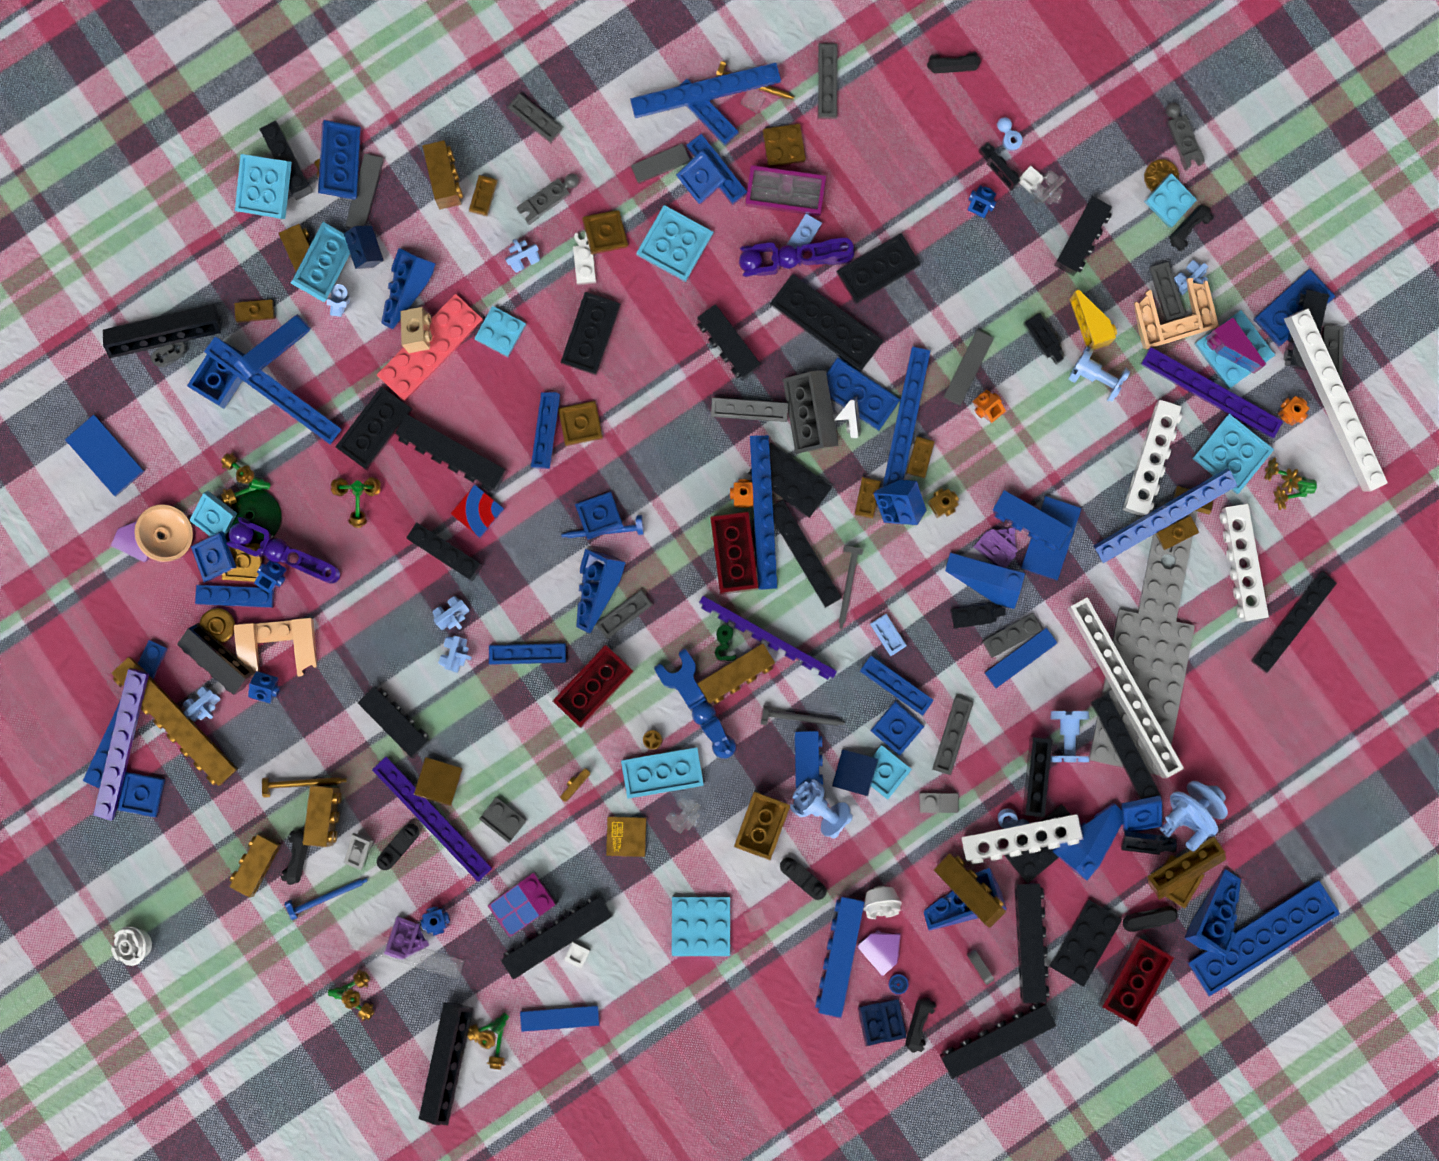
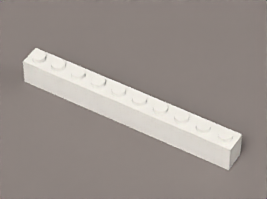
[1284,309,1388,491]
[1067,597,1184,778]

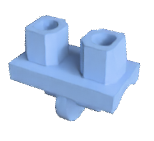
[505,238,540,273]
[1174,260,1208,296]
[327,284,350,317]
[432,596,470,630]
[438,636,472,673]
[183,686,221,722]

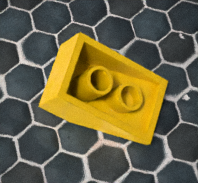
[1069,290,1117,350]

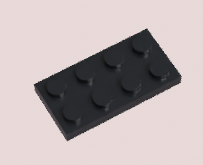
[836,233,921,304]
[560,292,621,376]
[336,386,412,470]
[748,443,832,519]
[1004,804,1071,884]
[1049,899,1122,987]

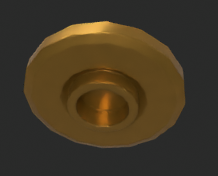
[1144,159,1179,192]
[199,608,235,644]

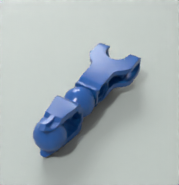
[654,648,736,759]

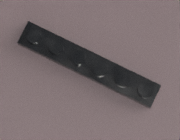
[773,500,842,608]
[1251,571,1337,673]
[1090,693,1162,800]

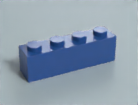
[992,490,1071,551]
[794,731,823,789]

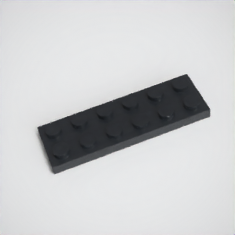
[770,274,884,372]

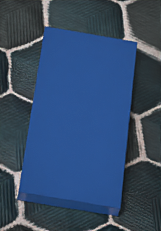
[318,120,361,200]
[1253,269,1335,347]
[826,357,901,431]
[65,415,145,497]
[1021,496,1082,581]

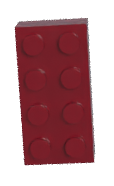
[710,512,758,595]
[552,645,634,728]
[1098,936,1174,1027]

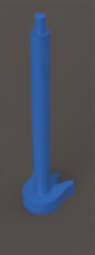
[561,515,644,538]
[284,878,368,920]

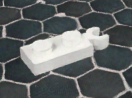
[573,233,596,285]

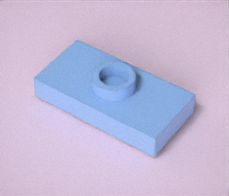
[787,214,822,256]
[870,614,907,656]

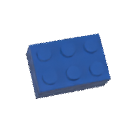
[187,338,245,409]

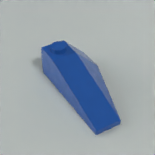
[381,248,435,329]
[576,549,625,633]
[945,552,1025,609]
[1052,803,1122,881]
[923,868,1007,931]
[1184,869,1241,957]

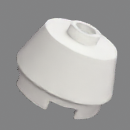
[864,886,902,919]
[111,927,152,966]

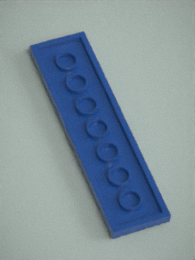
[1187,880,1340,997]

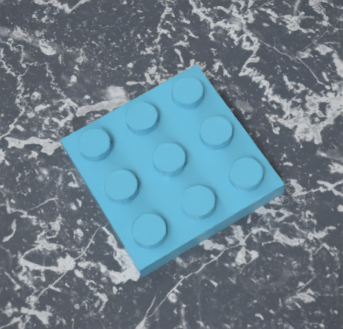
[235,154,292,219]
[636,205,713,282]
[1194,310,1275,390]
[1192,414,1274,494]
[672,897,730,956]

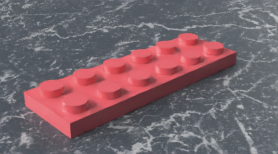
[377,293,484,402]

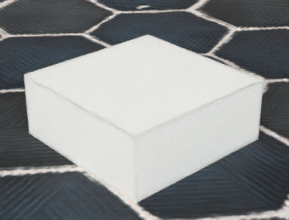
[1019,166,1044,194]
[564,942,590,969]

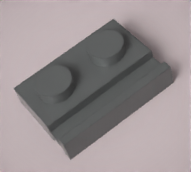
[479,797,527,843]

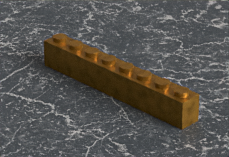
[111,657,238,786]

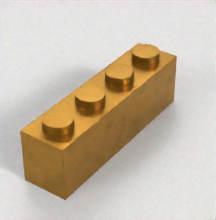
[697,644,775,705]
[1147,837,1226,900]
[934,854,1007,928]

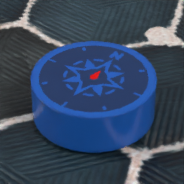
[888,974,908,994]

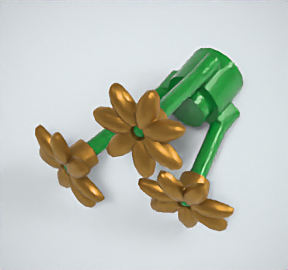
[1264,457,1317,510]

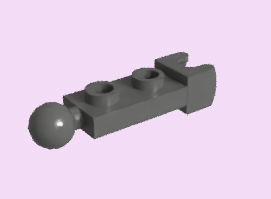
[1166,103,1205,171]
[517,174,579,225]

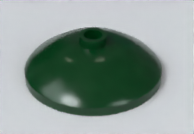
[227,489,282,543]

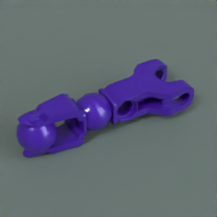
[739,238,854,277]
[226,517,340,584]

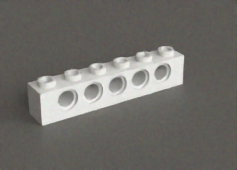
[1122,400,1183,517]
[1220,504,1269,622]
[962,814,1083,864]

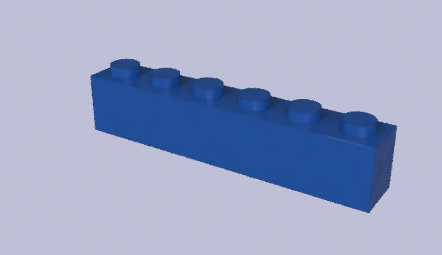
[815,896,864,1018]

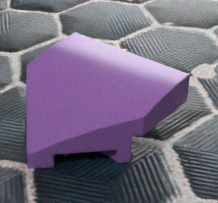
[111,521,149,562]
[973,528,1017,567]
[383,916,429,960]
[857,930,901,976]

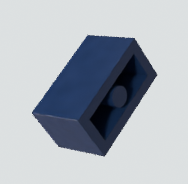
[344,226,384,269]

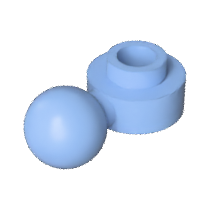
[997,117,1022,151]
[997,808,1030,829]

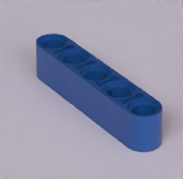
[234,314,311,380]

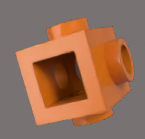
[972,389,1006,423]
[1277,396,1310,426]
[730,479,753,508]

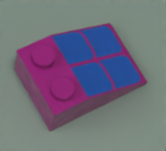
[1206,318,1267,374]
[488,872,557,938]

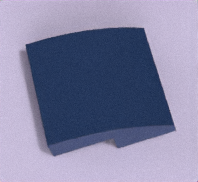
[832,749,879,797]
[857,999,907,1046]

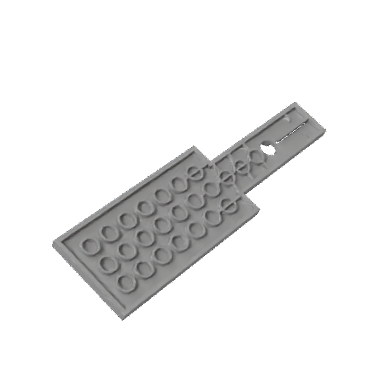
[1089,502,1198,776]

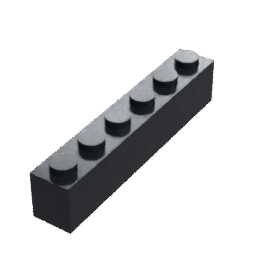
[103,304,221,359]
[395,414,508,492]
[1014,883,1049,1003]
[501,895,614,980]
[418,1002,473,1125]
[940,1003,1057,1079]

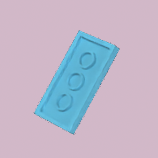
[291,222,350,303]
[621,748,704,799]

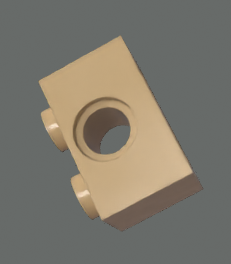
[401,307,432,353]

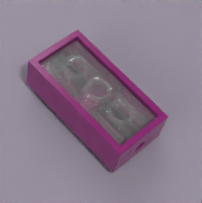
[746,165,826,216]

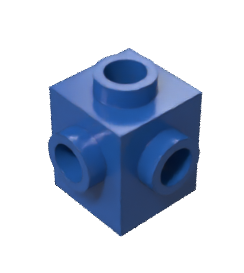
[967,185,997,218]
[254,560,287,593]
[248,671,280,703]
[421,906,450,936]

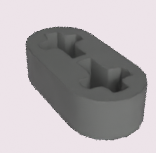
[151,342,187,368]
[966,949,994,986]

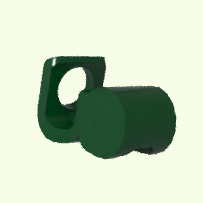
[715,625,737,662]

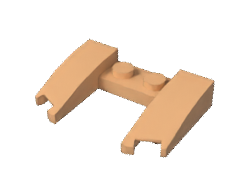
[1134,278,1219,349]
[234,618,317,677]

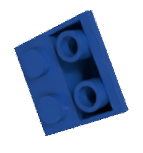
[874,480,927,525]

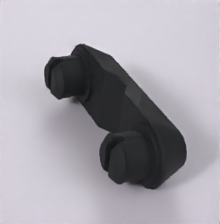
[927,52,981,74]
[1170,205,1214,251]
[376,823,419,871]
[281,829,307,885]
[780,857,827,900]
[1123,906,1178,932]
[905,997,936,1053]

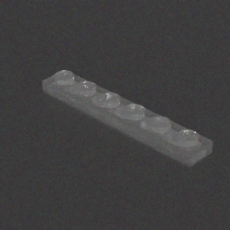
[347,927,465,980]

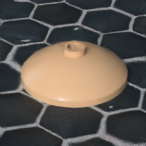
[134,505,193,562]

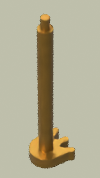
[716,61,794,99]
[262,777,347,798]

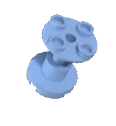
[1068,346,1130,402]
[1050,711,1090,762]
[790,779,853,838]

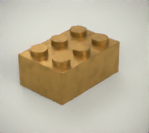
[422,140,463,210]
[303,786,342,847]
[734,792,790,860]

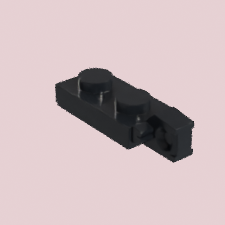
[978,142,1021,191]
[1023,313,1064,365]
[951,604,1006,629]
[1121,831,1177,855]

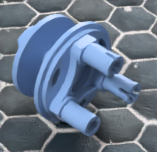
[1160,781,1228,852]

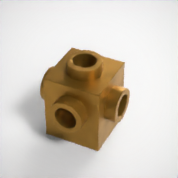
[927,488,959,519]

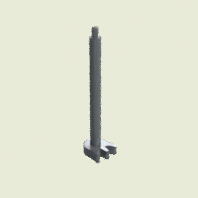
[838,546,863,629]
[760,705,845,726]

